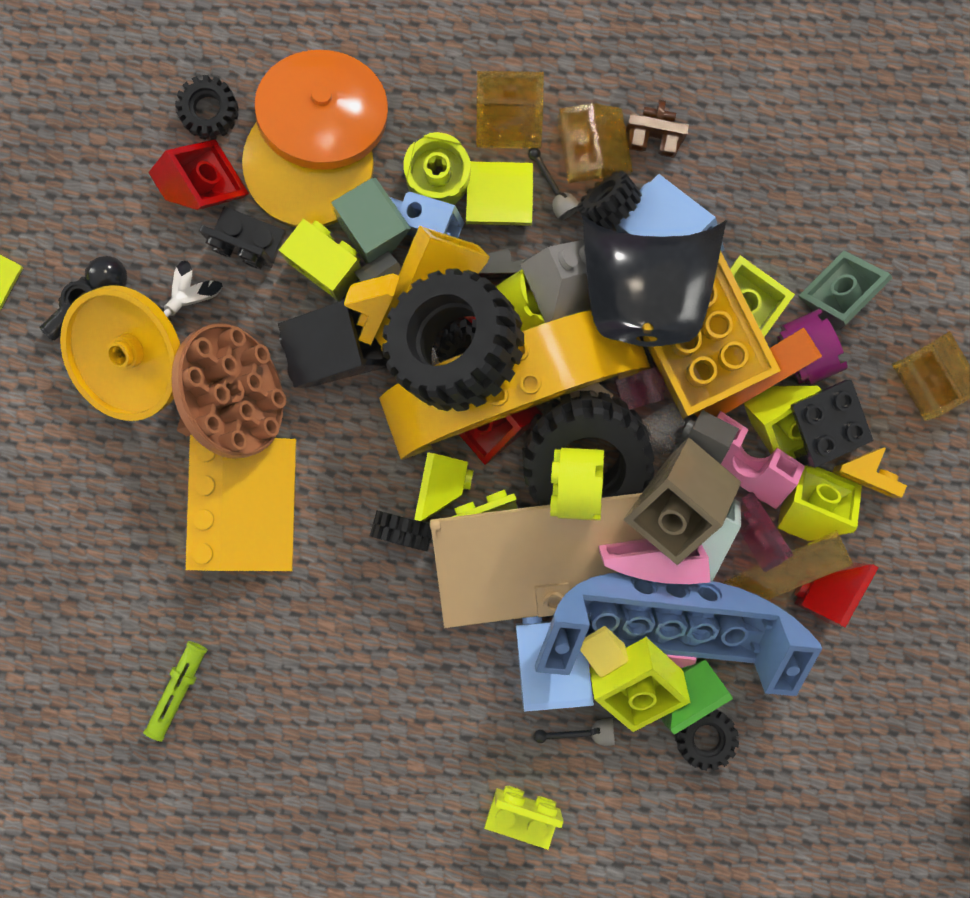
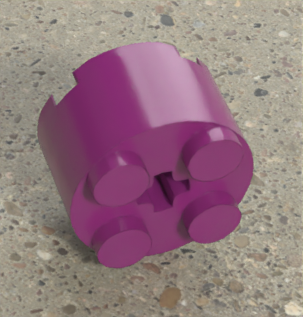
[777,309,848,386]

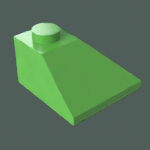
[662,658,733,735]

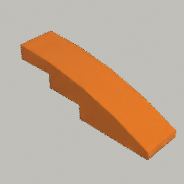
[695,328,822,418]

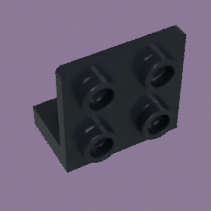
[199,206,286,270]
[791,380,874,468]

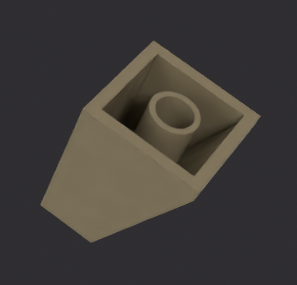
[624,438,741,565]

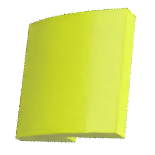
[466,161,533,226]

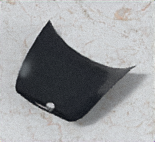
[582,215,727,347]

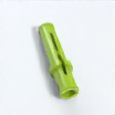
[143,641,208,742]

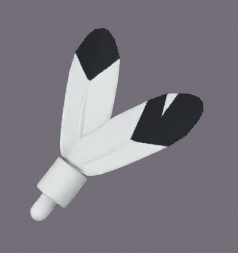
[164,261,223,317]

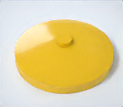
[242,122,374,227]
[60,285,180,421]

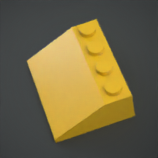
[642,250,781,419]
[186,435,296,571]

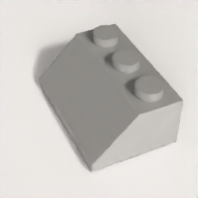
[520,239,591,323]

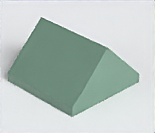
[331,178,411,264]
[799,251,892,331]

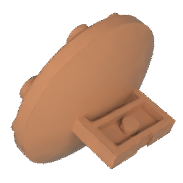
[172,324,286,459]

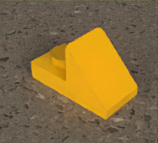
[344,273,399,345]
[833,447,907,498]

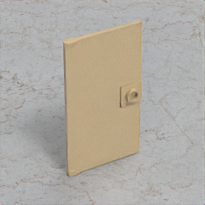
[430,493,646,628]

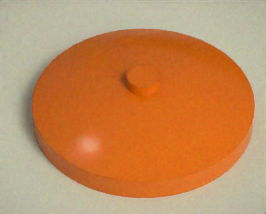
[255,50,388,170]

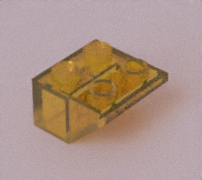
[476,71,544,149]
[557,103,633,184]
[892,331,970,421]

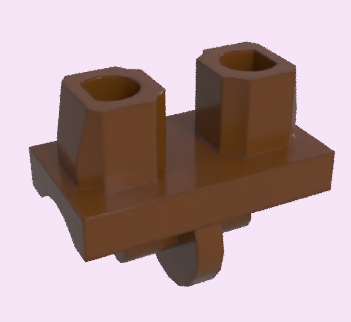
[625,100,689,158]

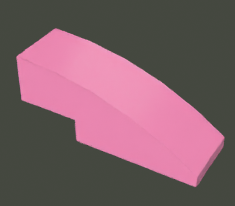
[599,539,710,584]

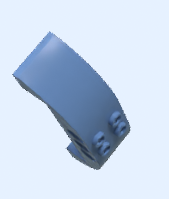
[535,573,822,696]

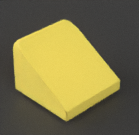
[580,626,628,677]

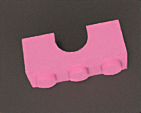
[716,411,805,509]

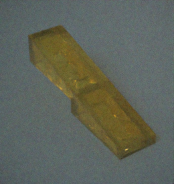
[720,530,853,600]

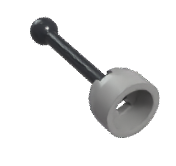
[528,147,579,221]
[534,718,615,746]

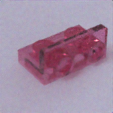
[740,492,794,572]

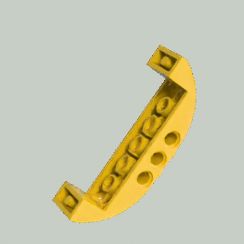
[379,310,651,460]

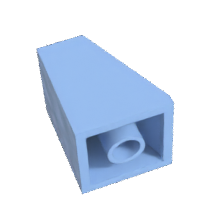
[614,174,725,252]
[515,616,594,712]

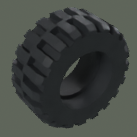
[382,269,524,411]
[522,391,655,506]

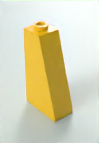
[375,225,490,351]

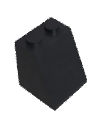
[278,300,388,388]

